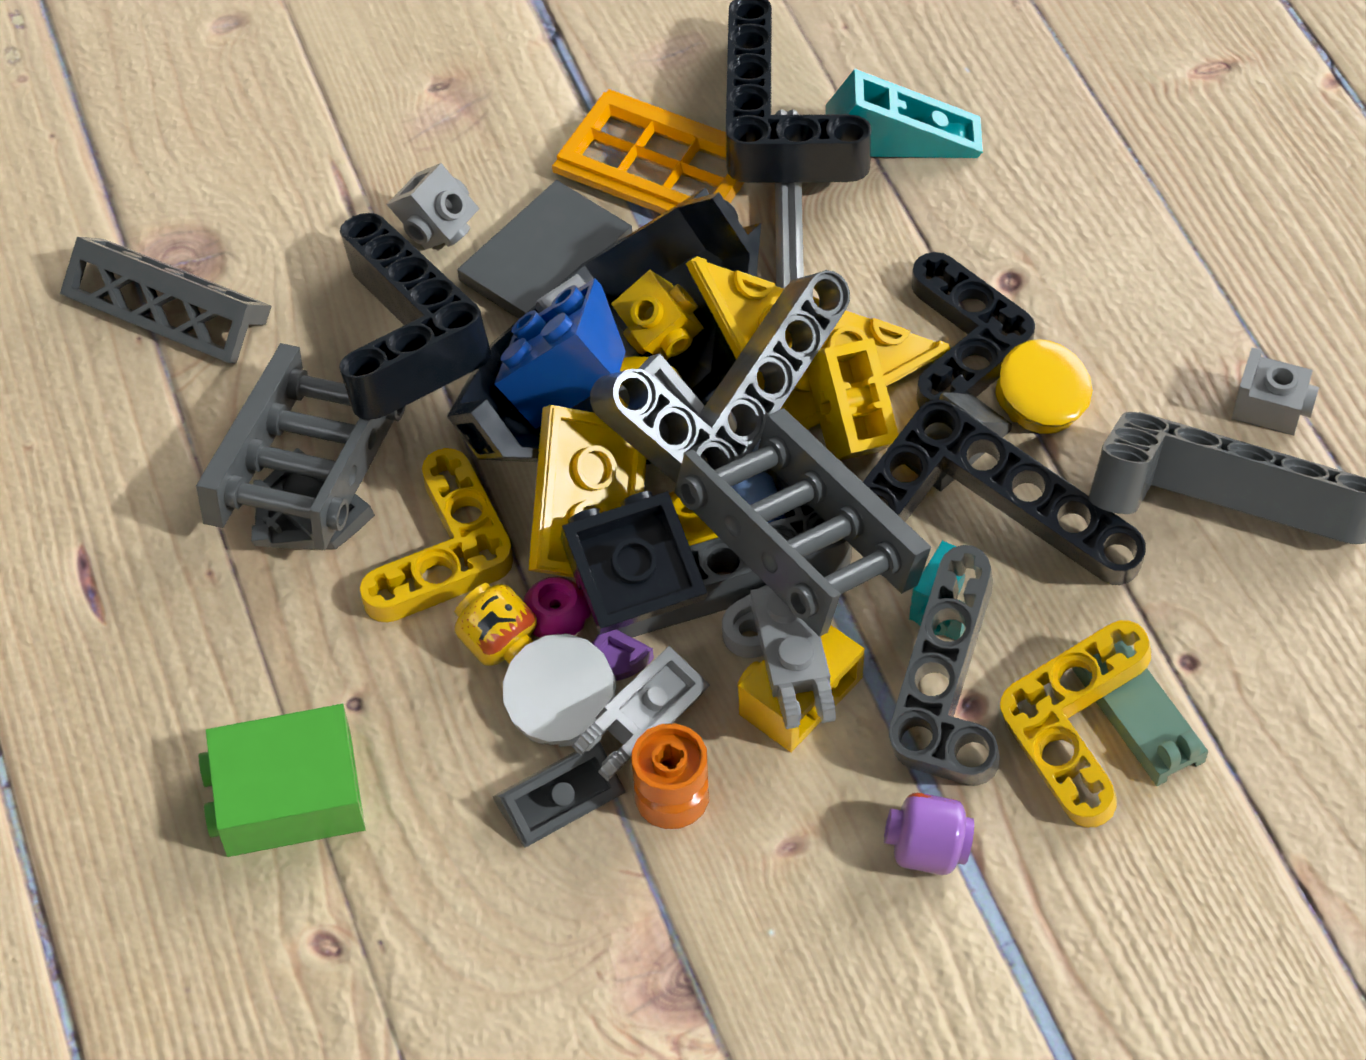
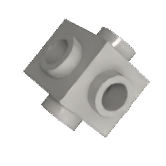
[387,163,479,250]

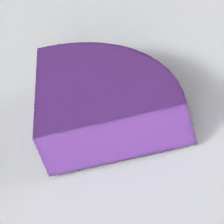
[592,630,654,681]

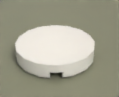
[503,634,616,747]

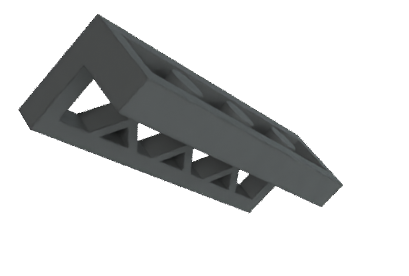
[60,237,272,363]

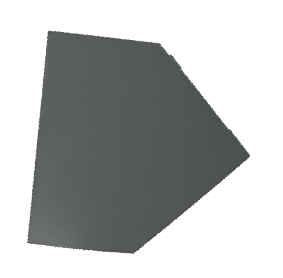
[251,448,375,550]

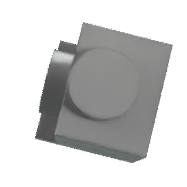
[1232,347,1319,436]

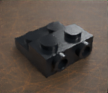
[560,491,707,635]

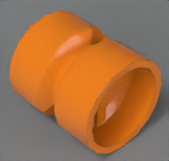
[632,724,709,829]

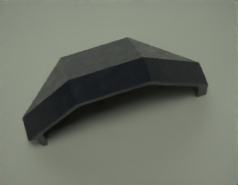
[447,187,761,465]

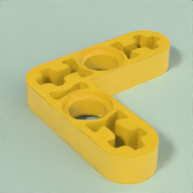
[360,448,513,623]
[1000,620,1151,827]

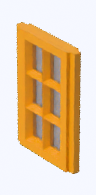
[552,89,745,214]

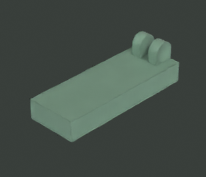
[1072,640,1208,786]

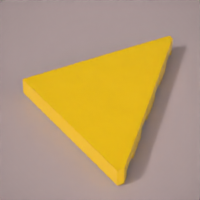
[686,256,951,430]

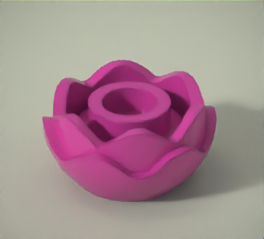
[523,576,591,638]

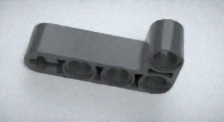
[889,545,1000,786]

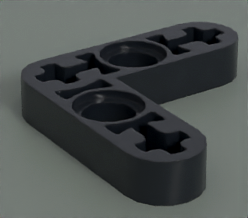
[912,252,1035,408]

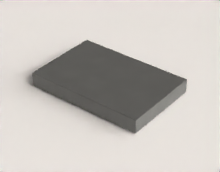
[457,180,632,319]

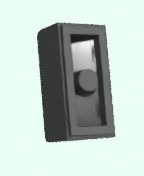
[493,741,626,848]

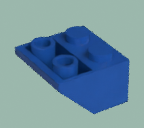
[494,278,626,429]

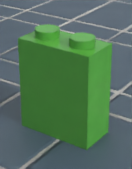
[198,704,366,857]

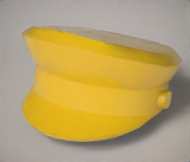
[995,339,1093,434]

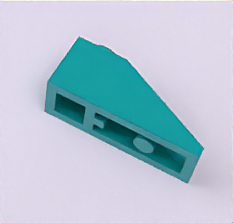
[825,68,983,158]

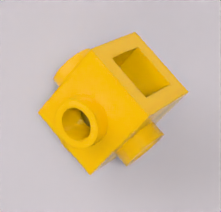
[611,270,704,361]

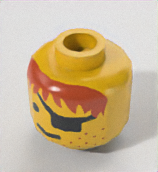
[454,583,537,666]

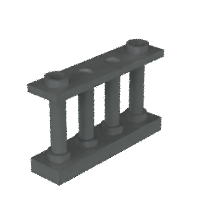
[196,343,406,551]
[674,408,931,637]

